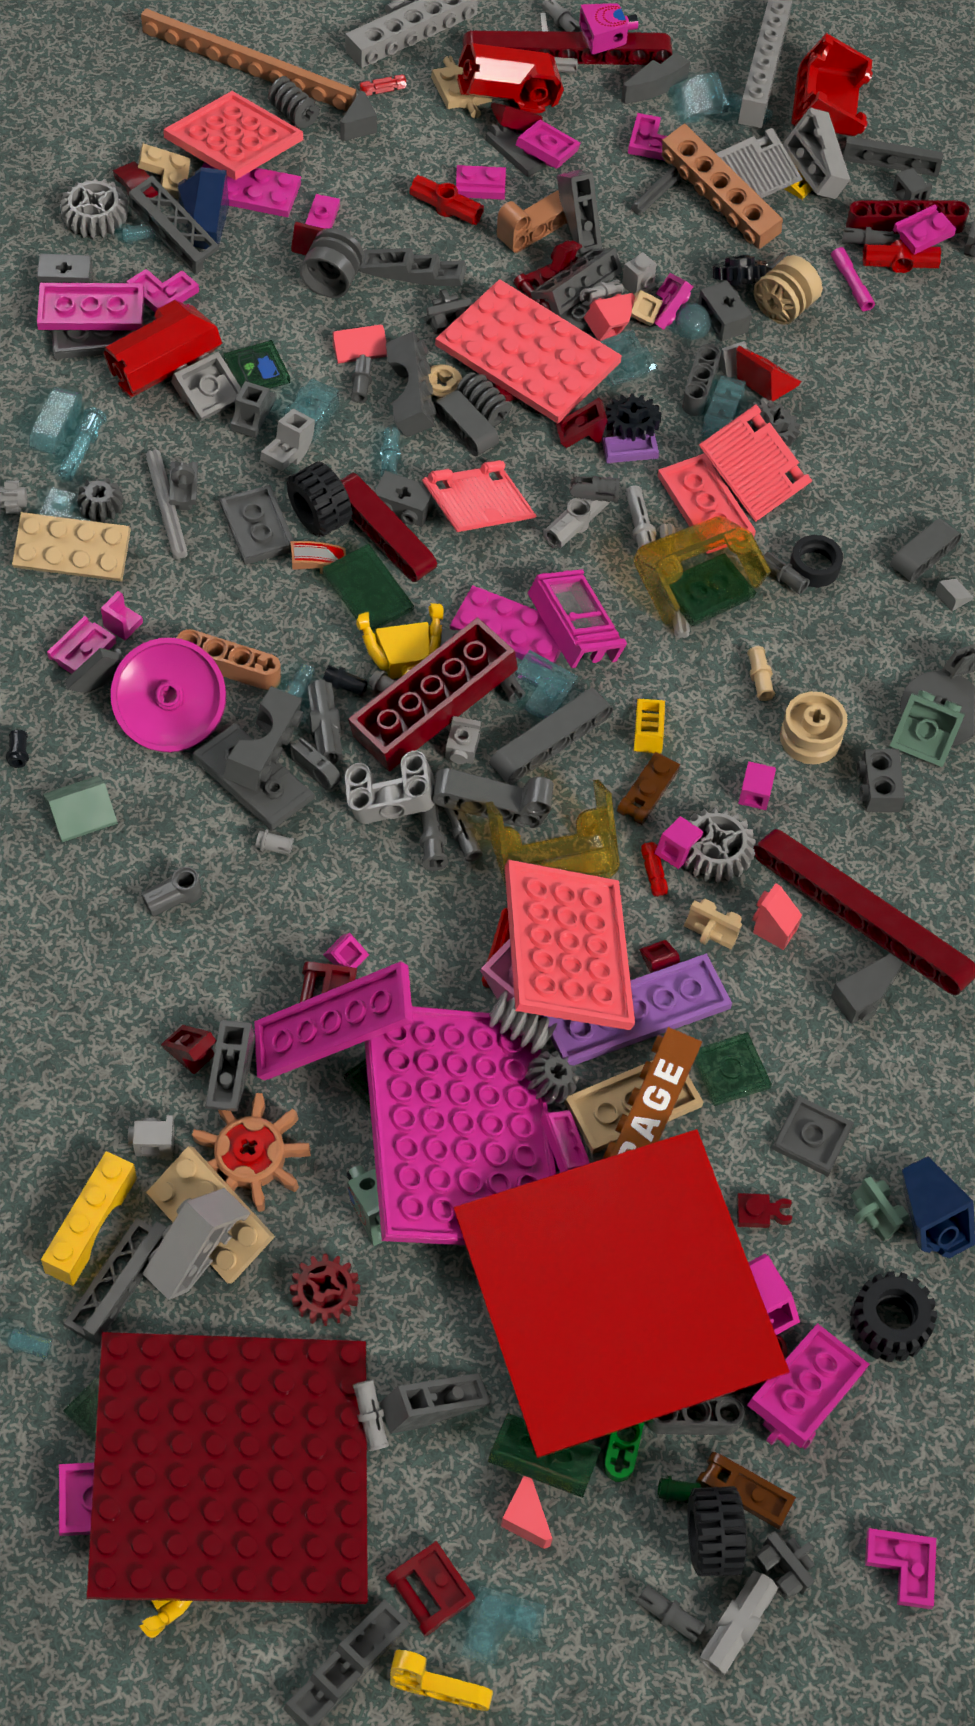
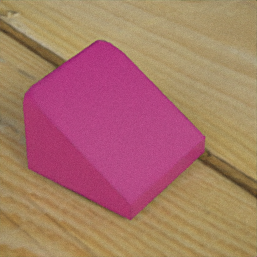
[323,933,369,968]

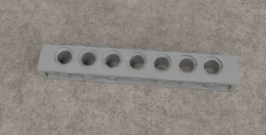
[738,0,793,128]

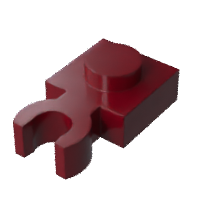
[550,240,582,273]
[737,1193,792,1228]

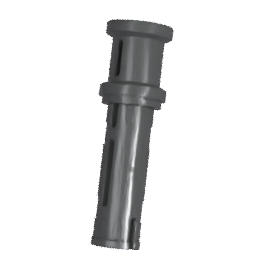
[418,792,448,871]

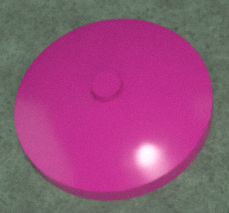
[111,638,226,752]

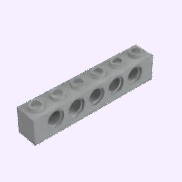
[345,0,478,68]

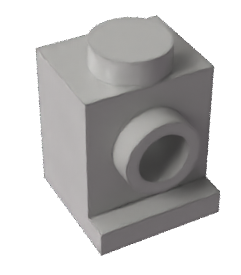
[622,252,658,294]
[445,716,481,764]
[128,1115,175,1157]

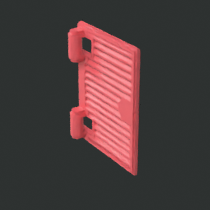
[699,405,812,522]
[422,460,537,532]

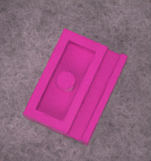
[456,165,506,200]
[893,205,956,255]
[47,616,116,674]

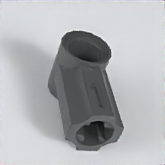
[141,867,202,917]

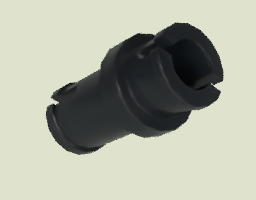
[323,664,369,697]

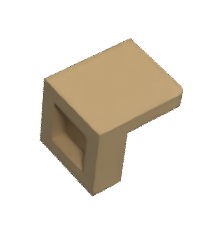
[630,290,663,326]

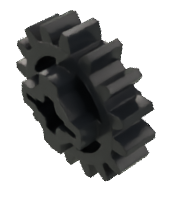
[713,255,768,285]
[605,394,662,441]

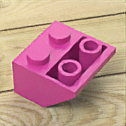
[748,1254,800,1335]

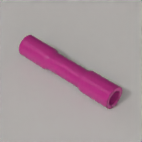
[831,247,875,312]

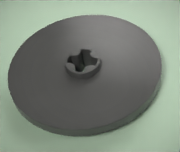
[900,671,975,746]

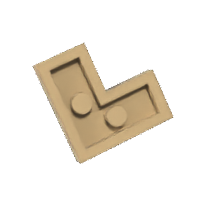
[138,143,191,199]

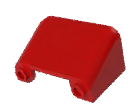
[791,33,873,136]

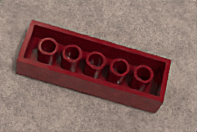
[348,617,518,772]

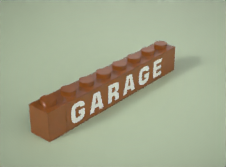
[603,1027,702,1159]

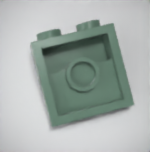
[890,690,965,767]

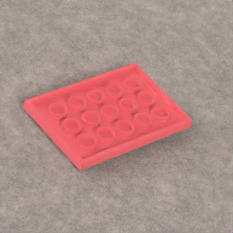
[435,279,622,424]
[505,860,635,1030]

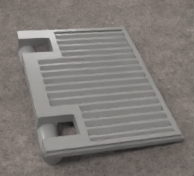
[701,128,802,216]

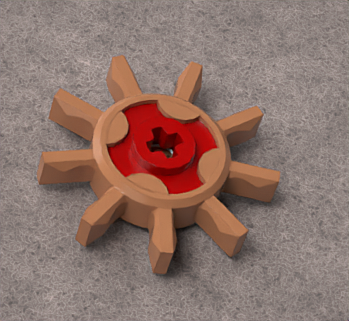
[192,1093,311,1212]

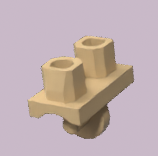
[684,899,742,949]

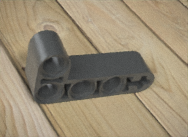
[433,768,554,829]

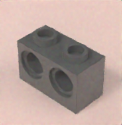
[857,749,905,812]

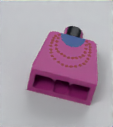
[579,3,638,54]

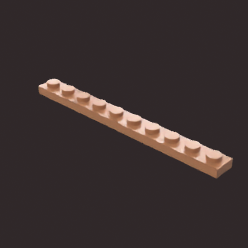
[141,9,356,111]

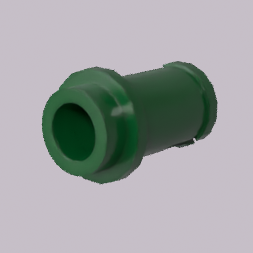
[657,1475,701,1503]

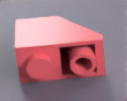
[583,293,635,341]
[752,883,802,950]

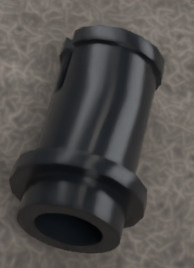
[6,729,29,768]

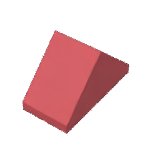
[501,1474,552,1549]

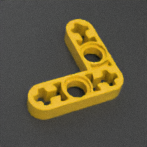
[390,1650,493,1711]

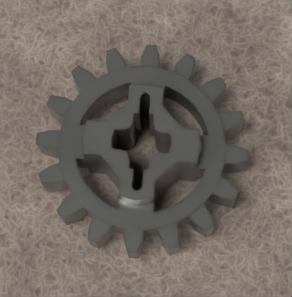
[747,400,800,447]

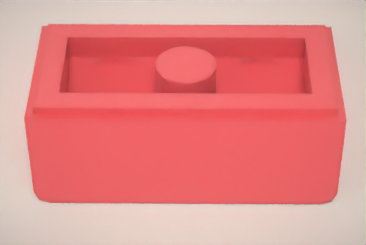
[333,325,387,364]

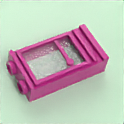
[528,569,627,668]

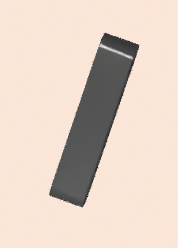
[489,688,614,785]

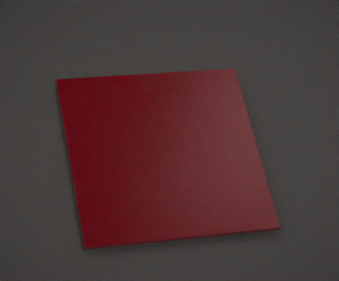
[86,1332,368,1604]

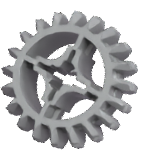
[60,177,129,239]
[685,807,756,884]

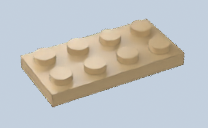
[12,512,131,581]
[564,1060,703,1154]
[146,1146,275,1283]

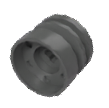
[299,228,364,298]

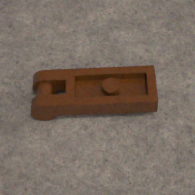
[617,752,681,825]
[696,1452,796,1529]

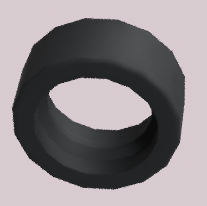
[790,534,843,588]

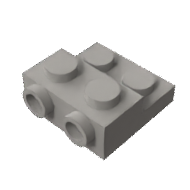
[171,351,241,422]

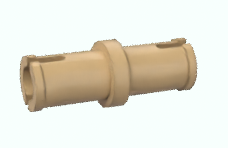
[747,646,775,701]

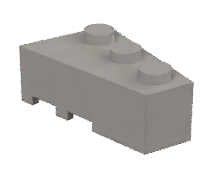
[783,108,850,199]
[143,1188,251,1300]

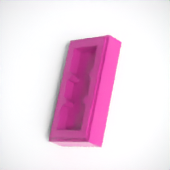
[305,194,340,229]
[540,1110,590,1173]

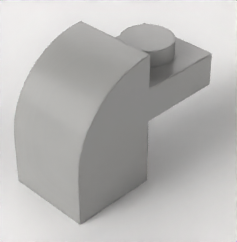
[260,409,315,471]

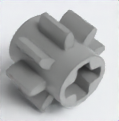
[0,481,27,514]

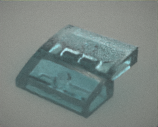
[669,71,729,124]
[600,329,658,387]

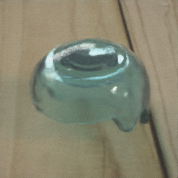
[671,302,712,340]

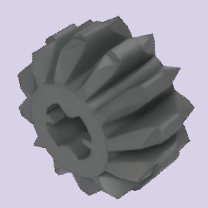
[77,477,124,523]
[525,1050,580,1104]

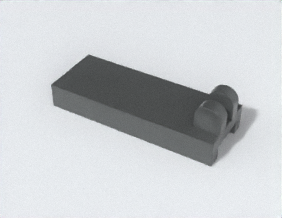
[485,122,546,177]

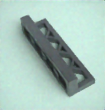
[843,136,944,177]
[129,176,219,275]
[530,248,623,315]
[64,1218,167,1345]

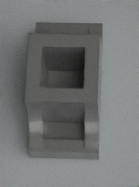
[231,381,276,438]

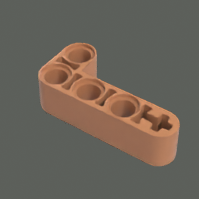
[497,190,568,253]
[176,629,281,690]

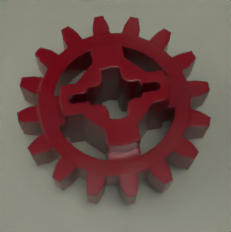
[290,1254,360,1326]

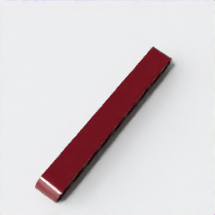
[462,30,673,65]
[753,829,975,996]

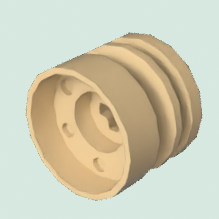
[754,255,823,325]

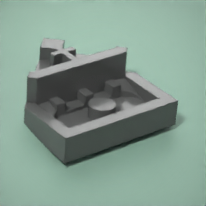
[65,648,123,693]

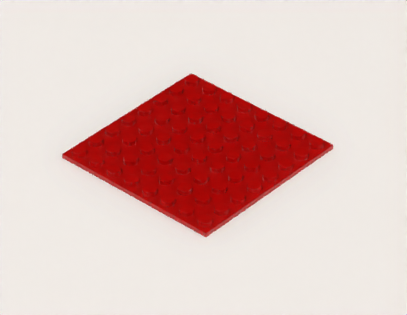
[453,1129,790,1458]

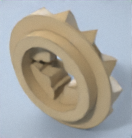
[429,365,462,399]

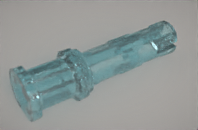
[57,407,107,481]

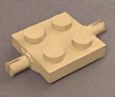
[431,56,492,118]

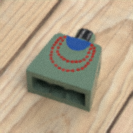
[346,1165,384,1246]

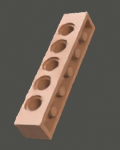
[662,123,783,249]

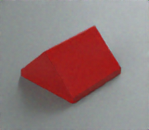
[736,346,802,401]

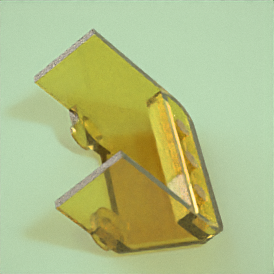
[633,516,771,625]
[486,779,620,887]

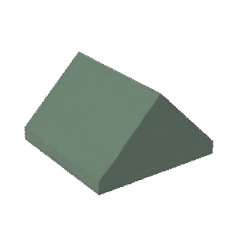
[43,776,118,842]

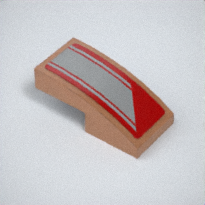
[290,541,347,574]

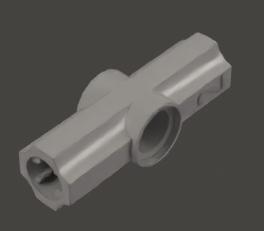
[543,498,611,548]
[699,1570,779,1677]

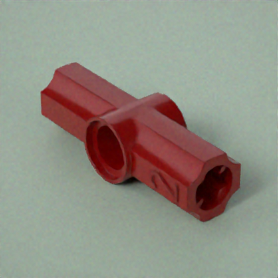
[409,175,484,225]
[862,239,941,273]

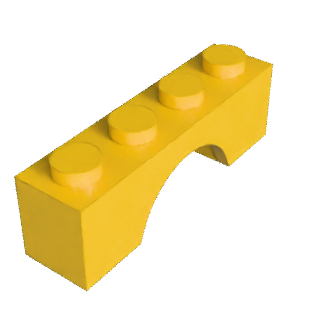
[41,1151,137,1286]

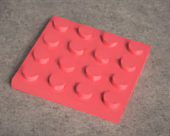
[164,91,303,180]

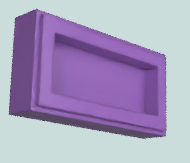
[602,433,659,463]

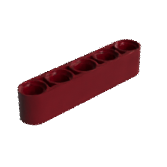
[846,200,969,234]
[341,472,437,582]

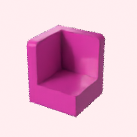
[101,591,143,641]
[738,761,776,810]
[655,816,703,869]

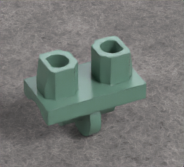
[850,1176,909,1241]

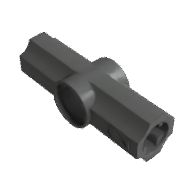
[307,680,343,764]

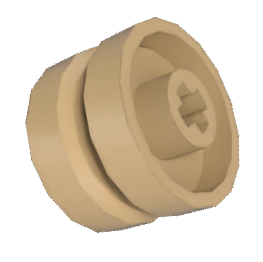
[780,691,847,764]

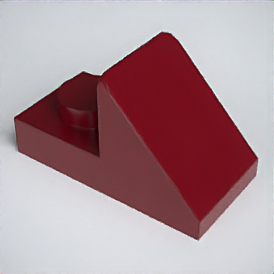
[555,398,607,448]
[161,1025,217,1074]

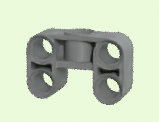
[345,751,435,824]

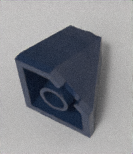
[178,167,229,249]
[902,1156,975,1258]

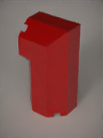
[457,43,564,114]
[103,300,223,398]

